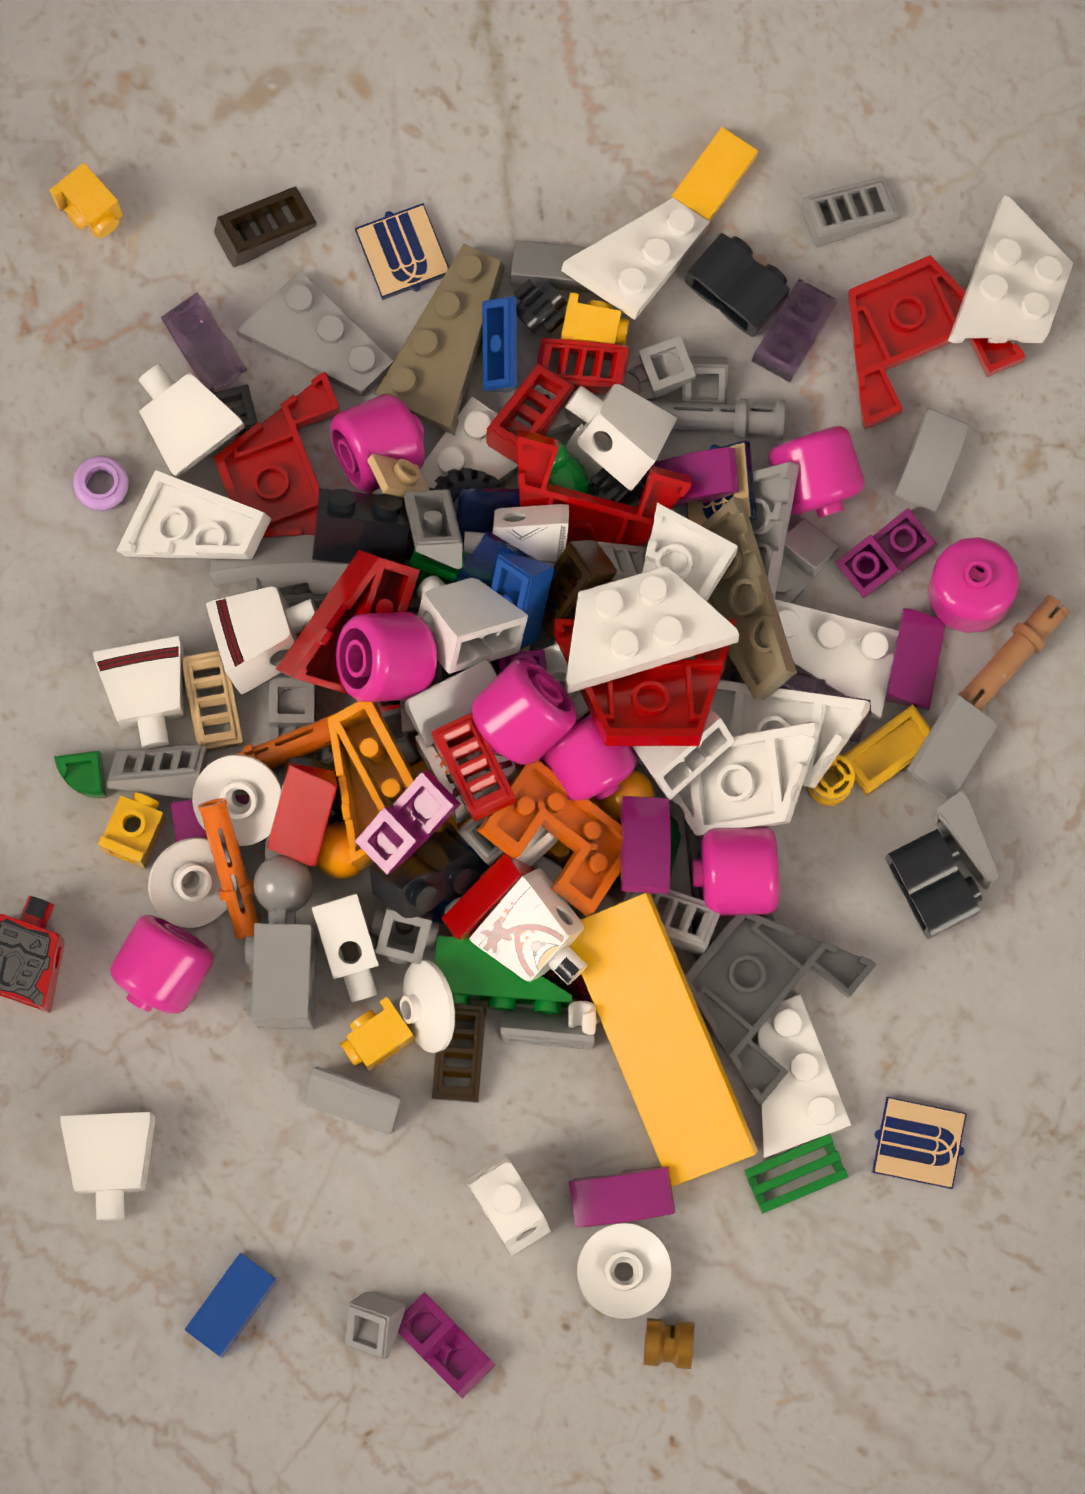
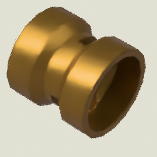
[643,1318,695,1369]

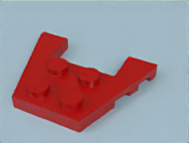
[847,255,1026,430]
[213,372,373,538]
[517,429,692,581]
[554,619,736,746]

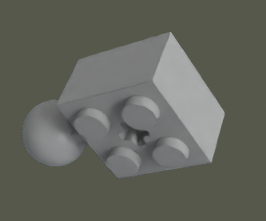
[243,855,317,1030]

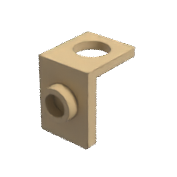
[367,453,430,498]

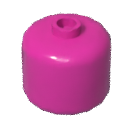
[330,393,425,493]
[768,426,865,518]
[928,537,1020,633]
[336,612,437,702]
[471,660,577,765]
[540,711,638,801]
[692,826,779,916]
[110,915,214,1014]

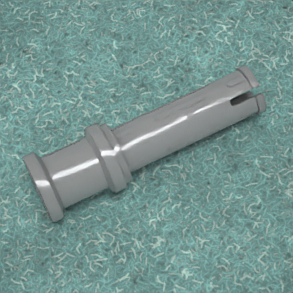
[650,398,785,441]

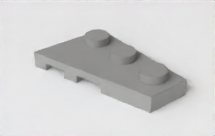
[236,270,394,397]
[716,462,800,600]

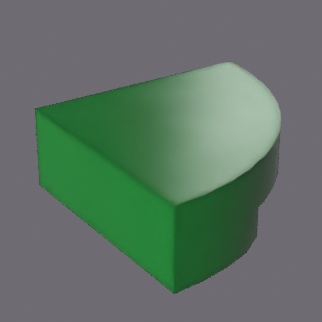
[54,751,106,798]

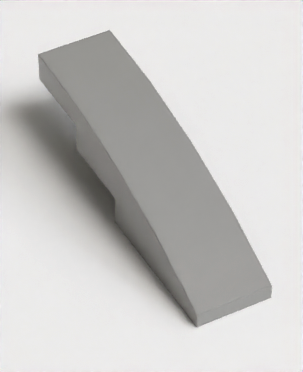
[209,535,349,596]

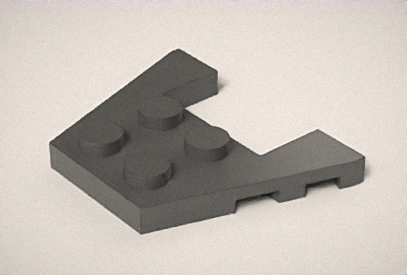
[685,914,877,1105]

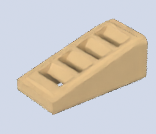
[181,650,244,751]

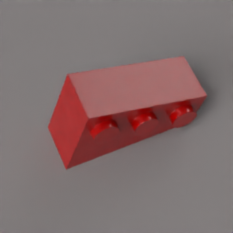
[276,550,420,703]

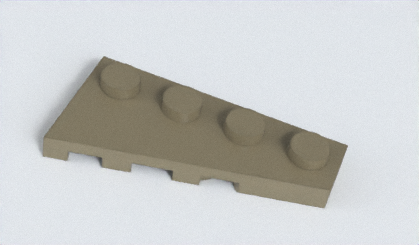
[375,244,505,435]
[701,497,797,700]

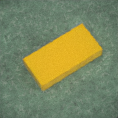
[671,127,758,222]
[842,704,931,796]

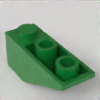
[434,936,572,1015]

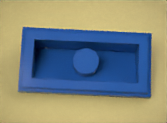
[482,296,517,393]
[491,552,554,650]
[184,1253,278,1358]

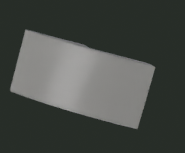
[893,407,970,512]

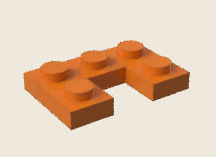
[477,760,622,916]

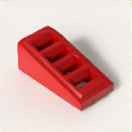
[536,338,630,395]
[486,364,575,464]
[431,713,517,822]

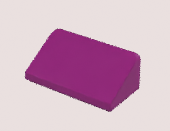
[885,608,946,710]

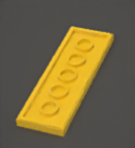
[570,893,758,1187]

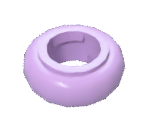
[73,456,129,511]

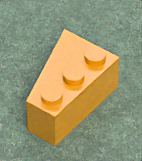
[327,701,442,871]

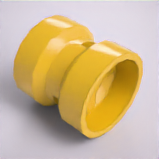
[807,754,855,806]

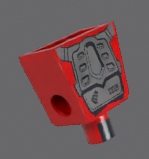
[0,896,64,1013]

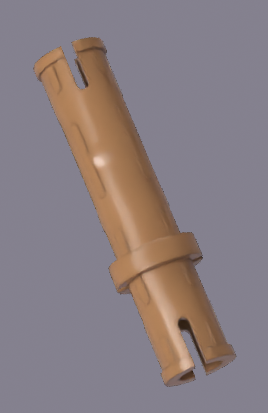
[958,595,1070,712]

